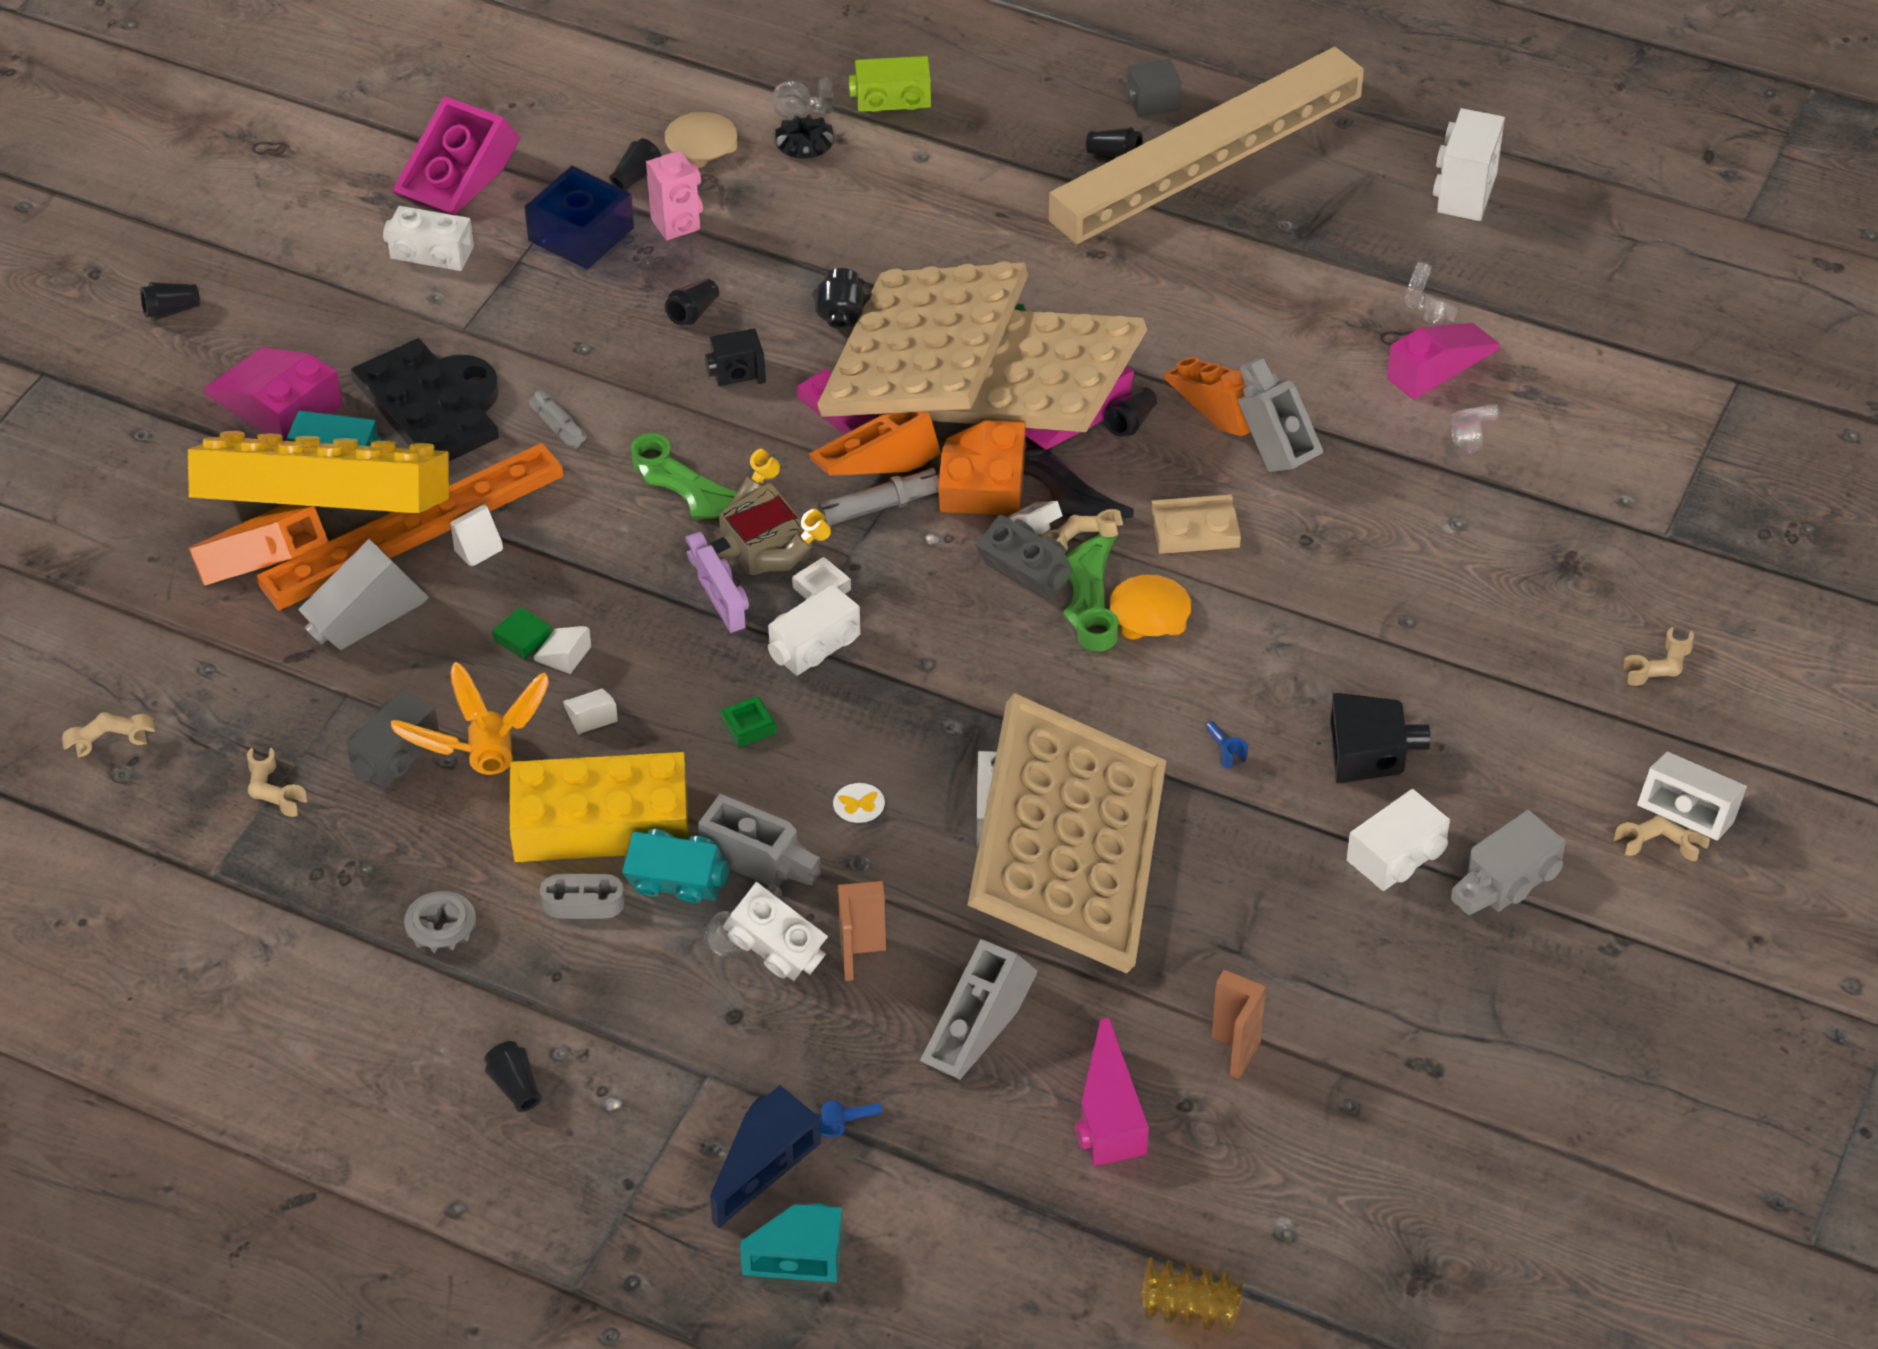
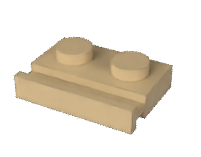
[1151,494,1241,554]

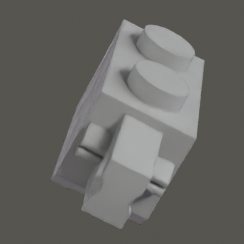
[1237,358,1324,472]
[698,794,821,889]
[1451,810,1566,915]

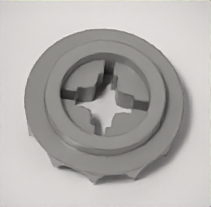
[404,891,476,954]

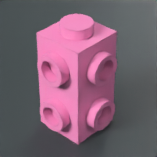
[646,150,703,241]

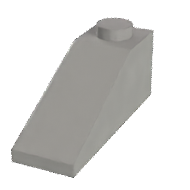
[920,939,1038,1080]

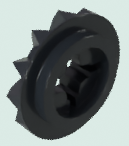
[775,114,834,159]

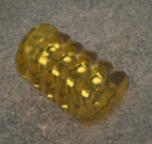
[1141,1256,1245,1334]

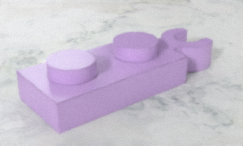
[685,532,749,633]

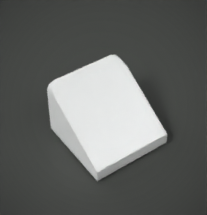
[450,504,503,566]
[534,626,591,674]
[563,688,618,735]

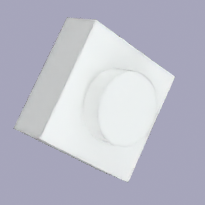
[1006,501,1063,535]
[792,557,851,599]

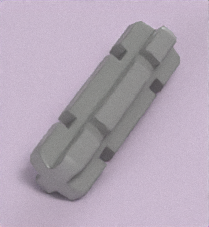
[529,390,587,449]

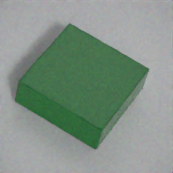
[492,607,552,659]
[720,696,777,748]

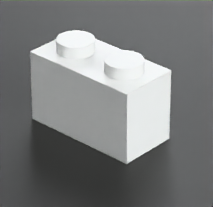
[1637,751,1747,841]
[1347,789,1450,892]

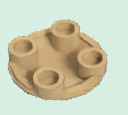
[665,112,738,168]

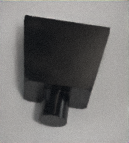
[1330,693,1430,783]

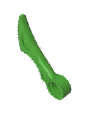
[631,433,737,519]
[1063,529,1119,651]

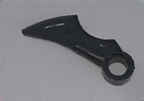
[1024,436,1134,519]

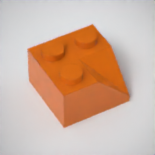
[938,420,1026,516]

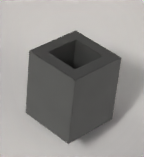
[1123,59,1181,117]

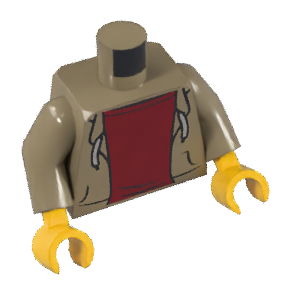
[708,449,831,576]

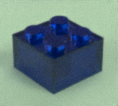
[524,166,634,270]

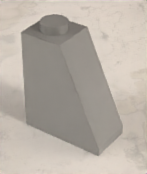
[298,539,429,651]

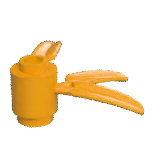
[391,662,549,775]

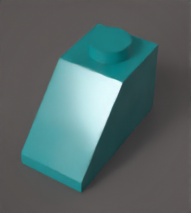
[740,1203,843,1283]

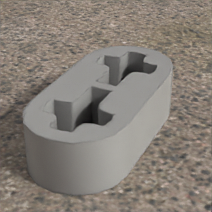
[539,874,625,919]

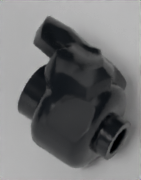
[812,268,872,329]

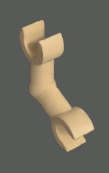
[1040,509,1123,550]
[1623,627,1694,686]
[62,712,155,758]
[247,747,307,817]
[1614,815,1710,861]

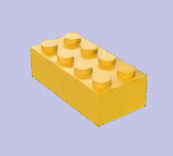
[509,752,689,862]

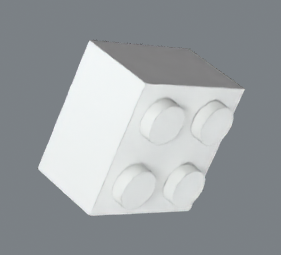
[1433,108,1505,221]

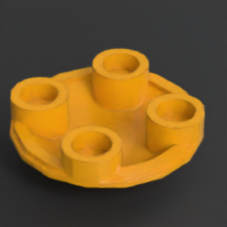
[1109,574,1191,640]

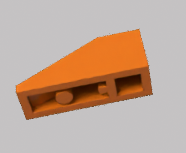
[809,411,941,476]

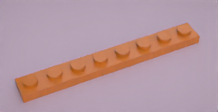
[257,443,564,611]

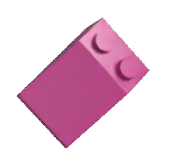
[392,96,520,215]
[204,347,343,441]

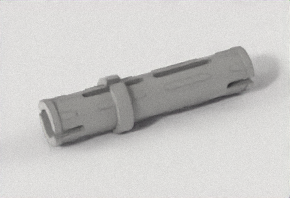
[818,468,939,527]

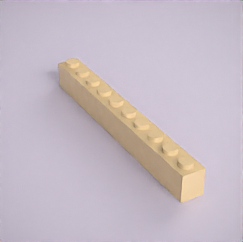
[1049,47,1364,245]

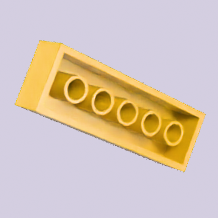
[188,431,449,513]

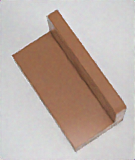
[838,881,886,981]
[1212,970,1266,1080]

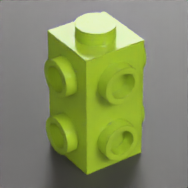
[849,56,931,112]

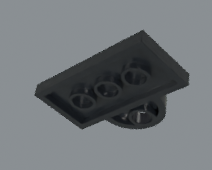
[351,338,499,461]

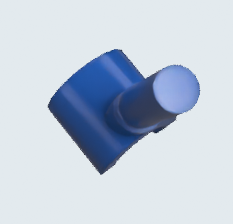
[1206,721,1248,768]
[819,1101,882,1138]

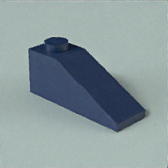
[710,1085,821,1228]

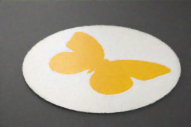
[833,783,885,823]

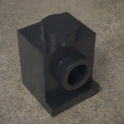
[705,328,766,386]

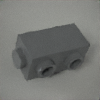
[975,514,1073,600]
[347,689,439,789]

